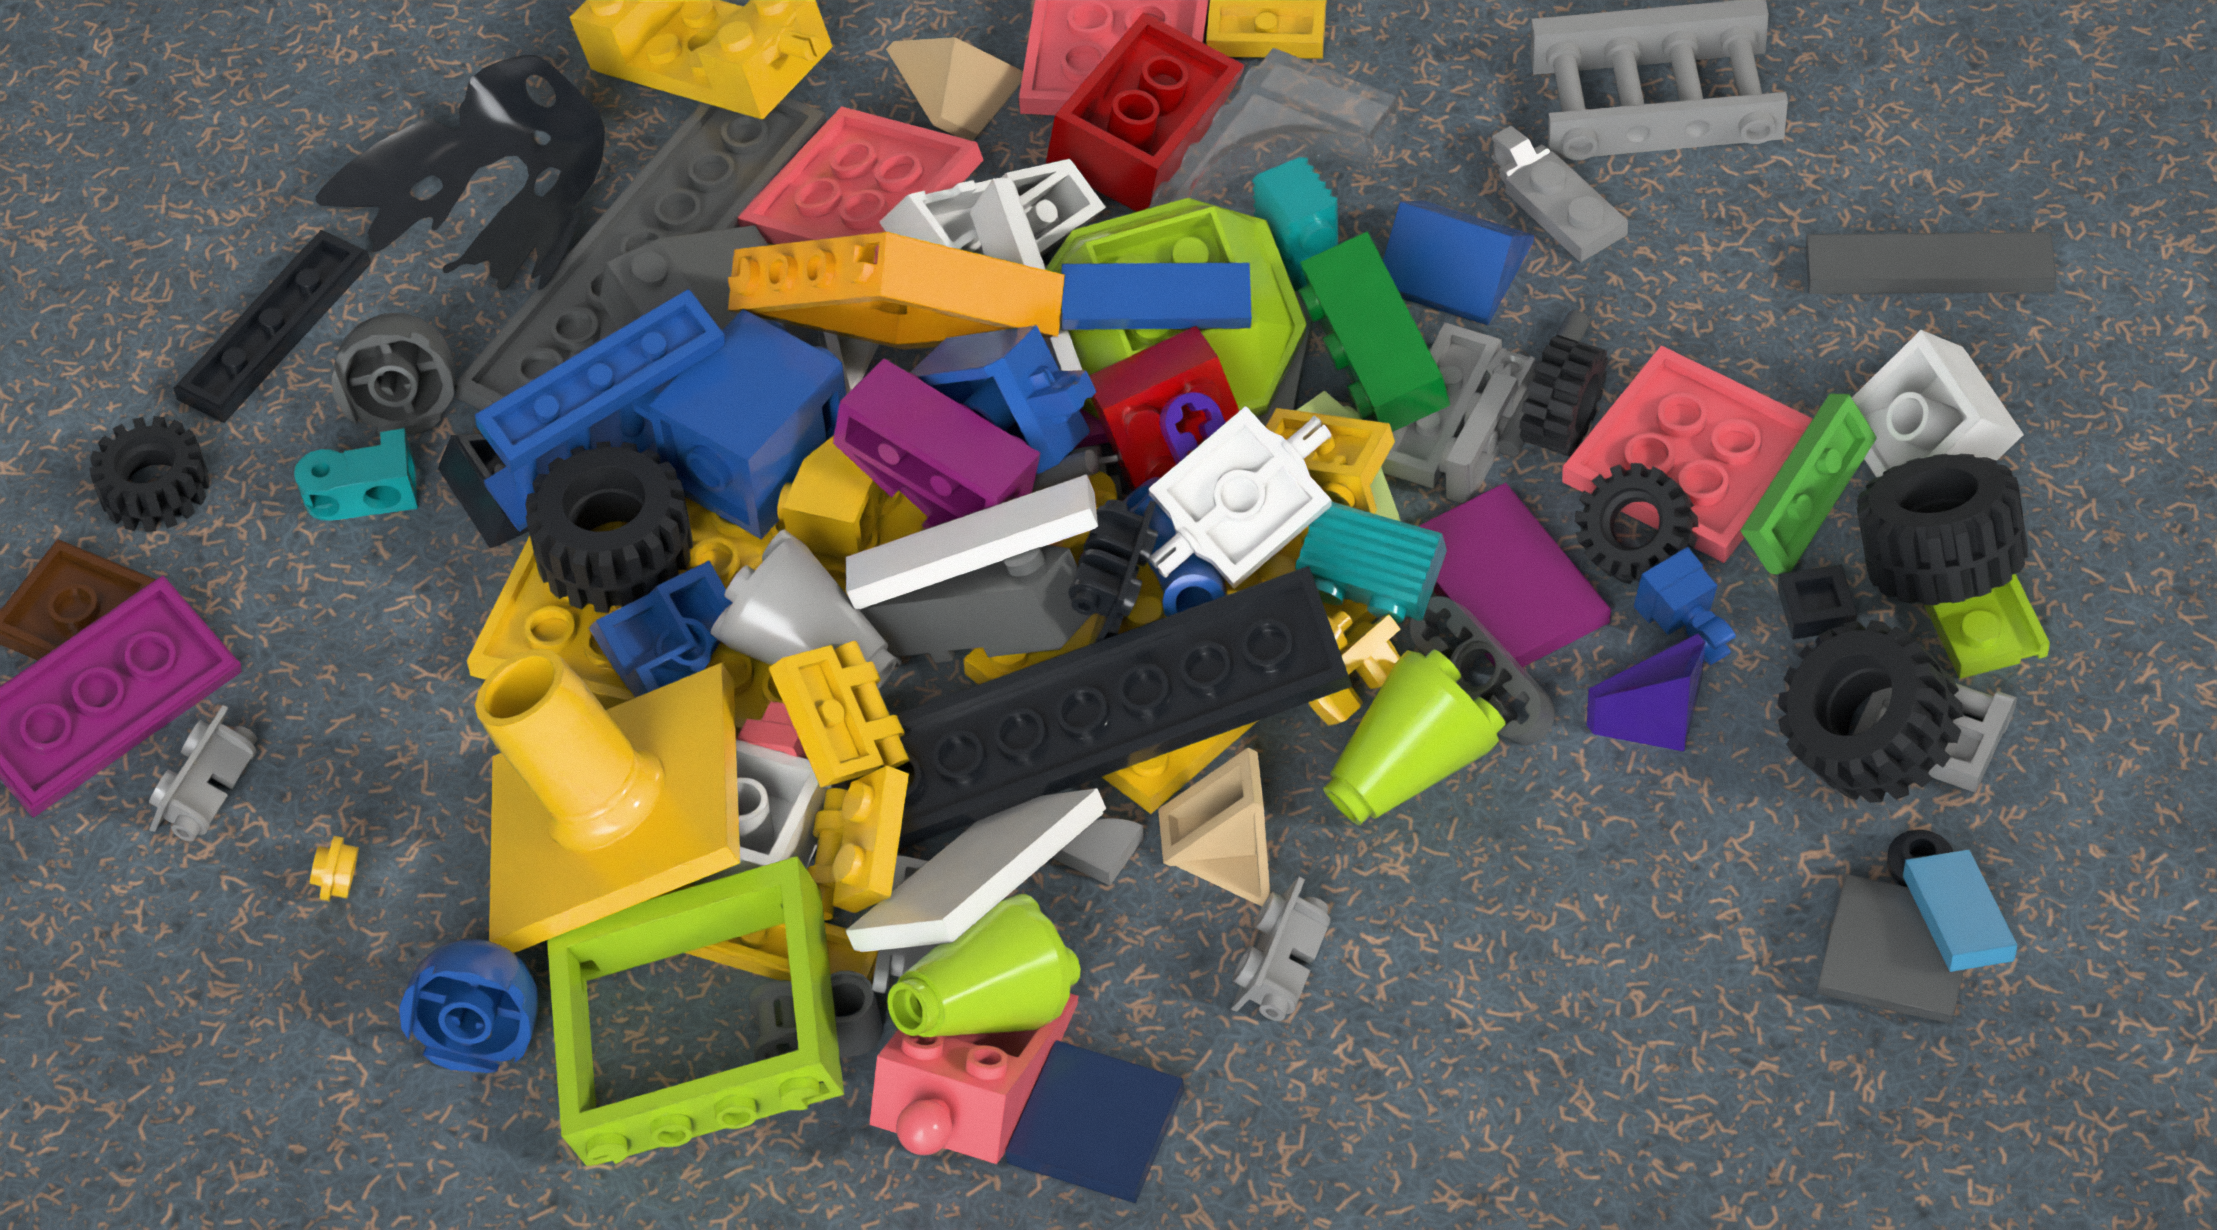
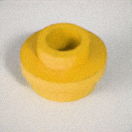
[309,835,359,902]

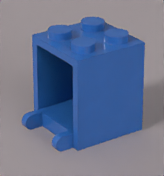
[631,309,847,539]

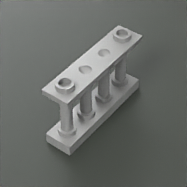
[1530,0,1788,160]

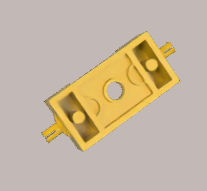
[569,0,833,120]

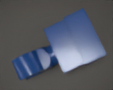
[1634,547,1736,666]

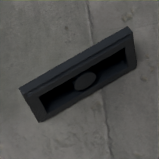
[438,434,529,548]

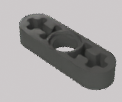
[1410,596,1555,744]

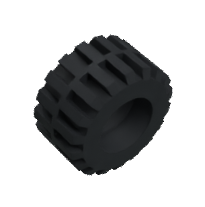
[525,441,693,613]
[1856,453,2028,605]
[1778,620,1963,803]

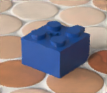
[910,325,1097,474]

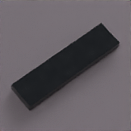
[173,230,371,423]

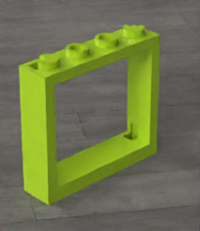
[547,856,844,1166]

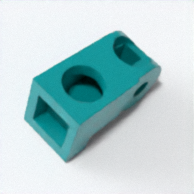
[294,428,418,521]

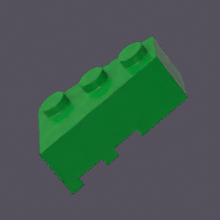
[1298,231,1450,432]

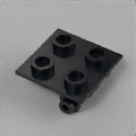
[1068,500,1158,645]

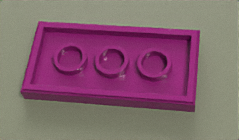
[0,575,242,818]

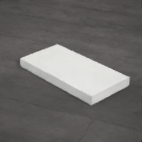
[845,788,1106,952]

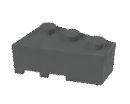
[859,545,1091,667]

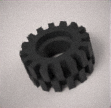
[1519,335,1608,457]
[89,416,210,532]
[1575,463,1698,585]

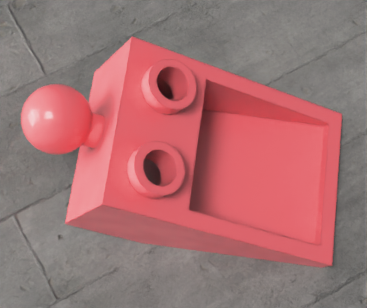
[869,993,1079,1164]

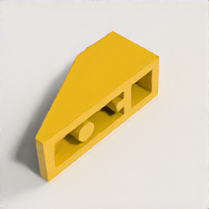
[777,435,888,559]

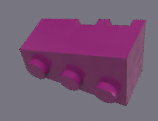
[833,358,1041,529]

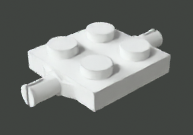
[1148,406,1332,589]

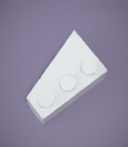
[879,159,1106,257]

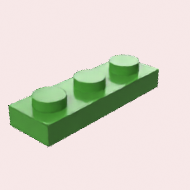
[1740,394,1877,574]

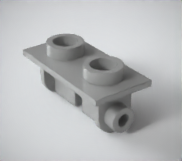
[149,705,257,842]
[1230,876,1331,1021]

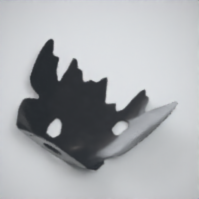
[316,55,605,290]

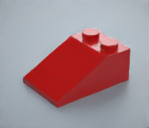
[1046,12,1245,212]

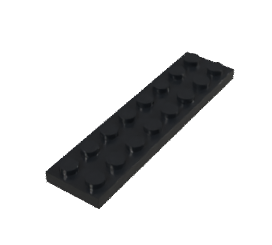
[831,566,1353,850]

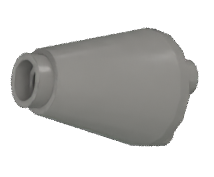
[710,530,897,690]

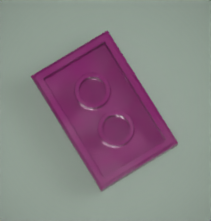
[1418,482,1611,667]

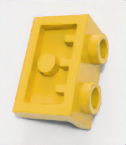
[1265,408,1395,514]

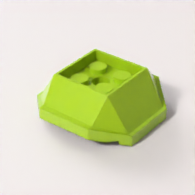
[1046,198,1307,419]

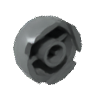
[331,313,456,435]

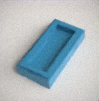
[1903,850,2017,972]

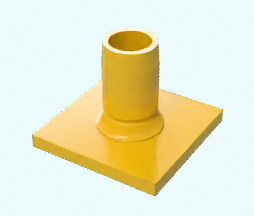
[475,648,740,953]

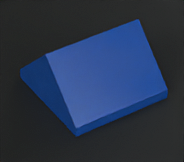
[1383,200,1534,325]

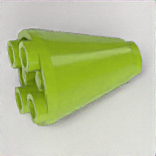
[1323,649,1506,826]
[887,894,1081,1037]

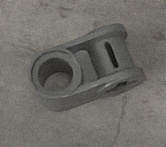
[749,971,883,1062]

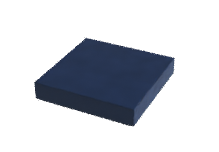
[1006,1040,1184,1203]

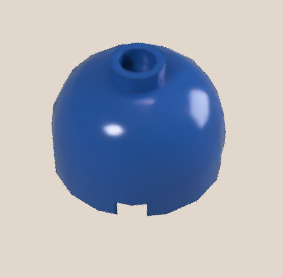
[399,938,539,1073]

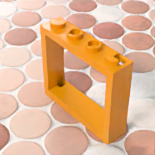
[728,232,1065,350]

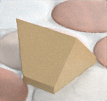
[886,37,1023,141]
[1158,748,1270,906]

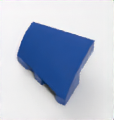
[589,561,733,698]

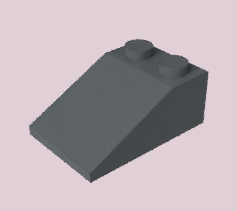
[599,225,768,331]

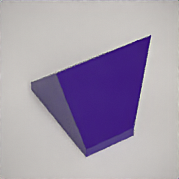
[1587,634,1705,751]

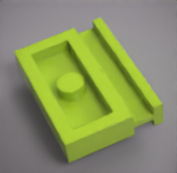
[1924,574,2050,679]

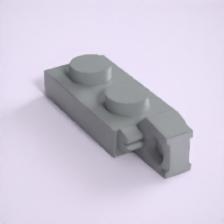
[1491,125,1628,263]
[1439,348,1535,504]

